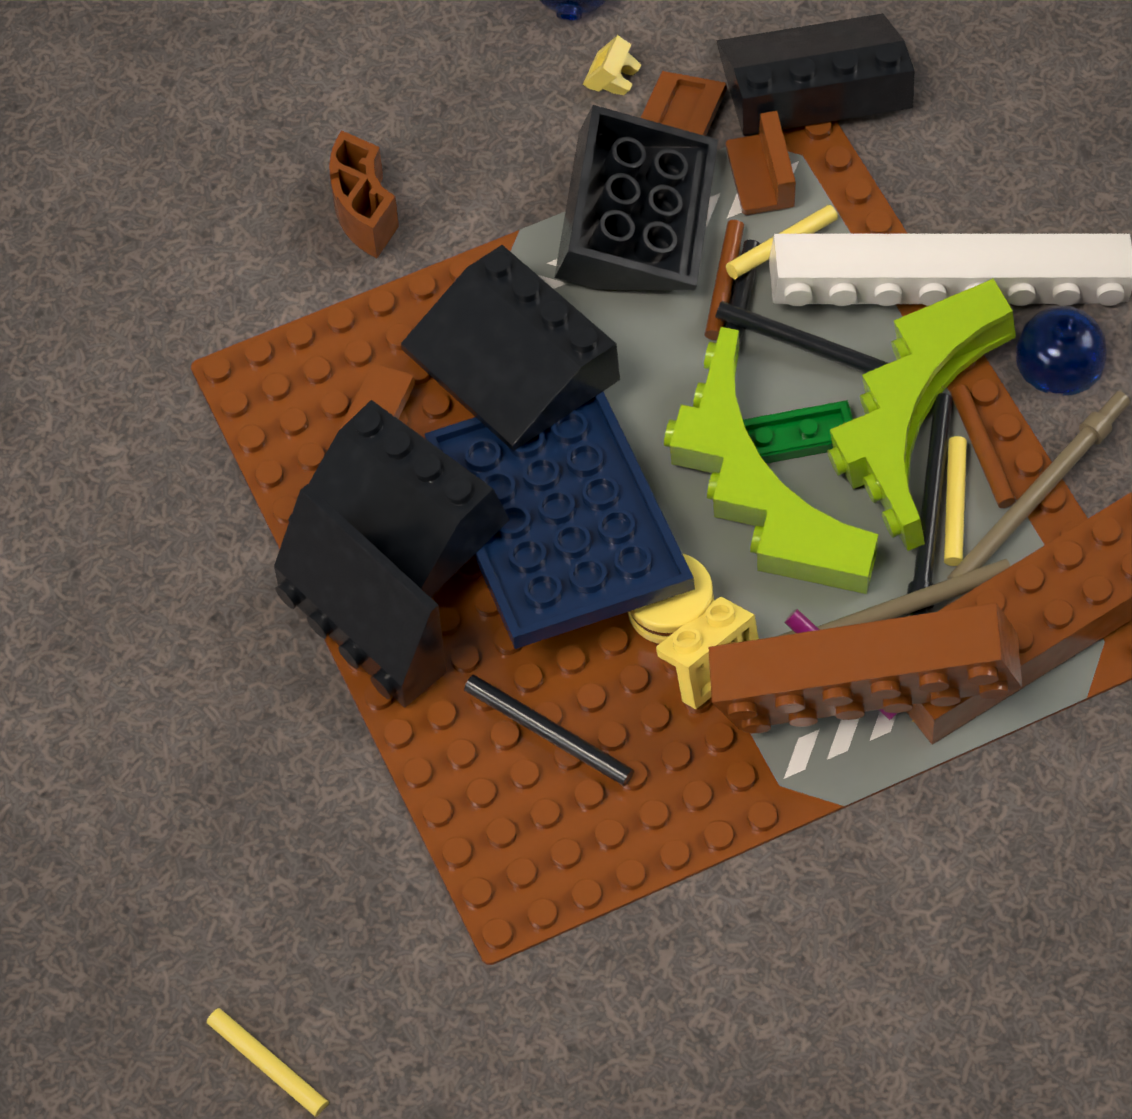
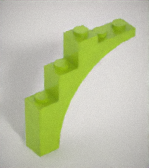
[827,278,1016,551]
[664,327,878,594]

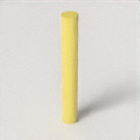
[726,205,838,279]
[944,436,967,566]
[207,1008,329,1117]

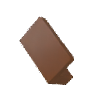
[726,111,796,215]

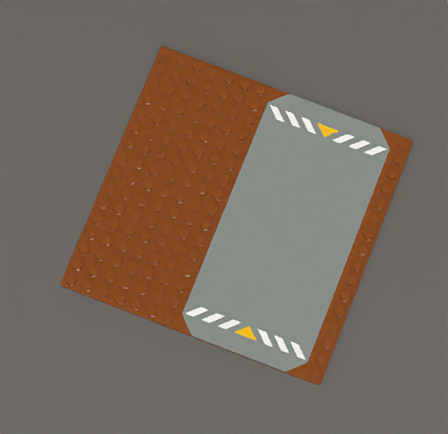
[191,121,1132,965]

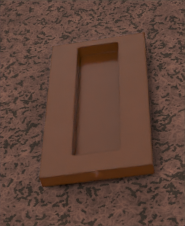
[641,71,727,136]

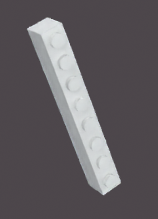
[769,234,1132,306]

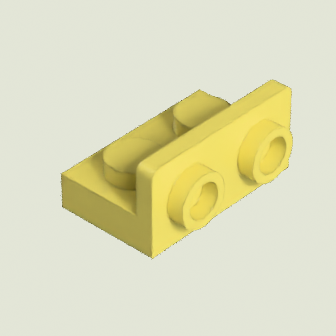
[656,597,759,709]

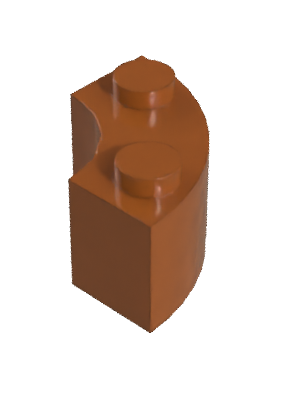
[329,130,399,258]

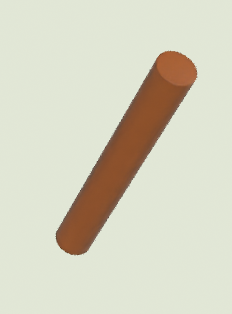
[705,220,744,340]
[950,385,1016,508]

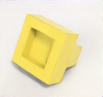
[583,35,641,95]

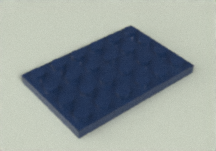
[424,392,695,649]

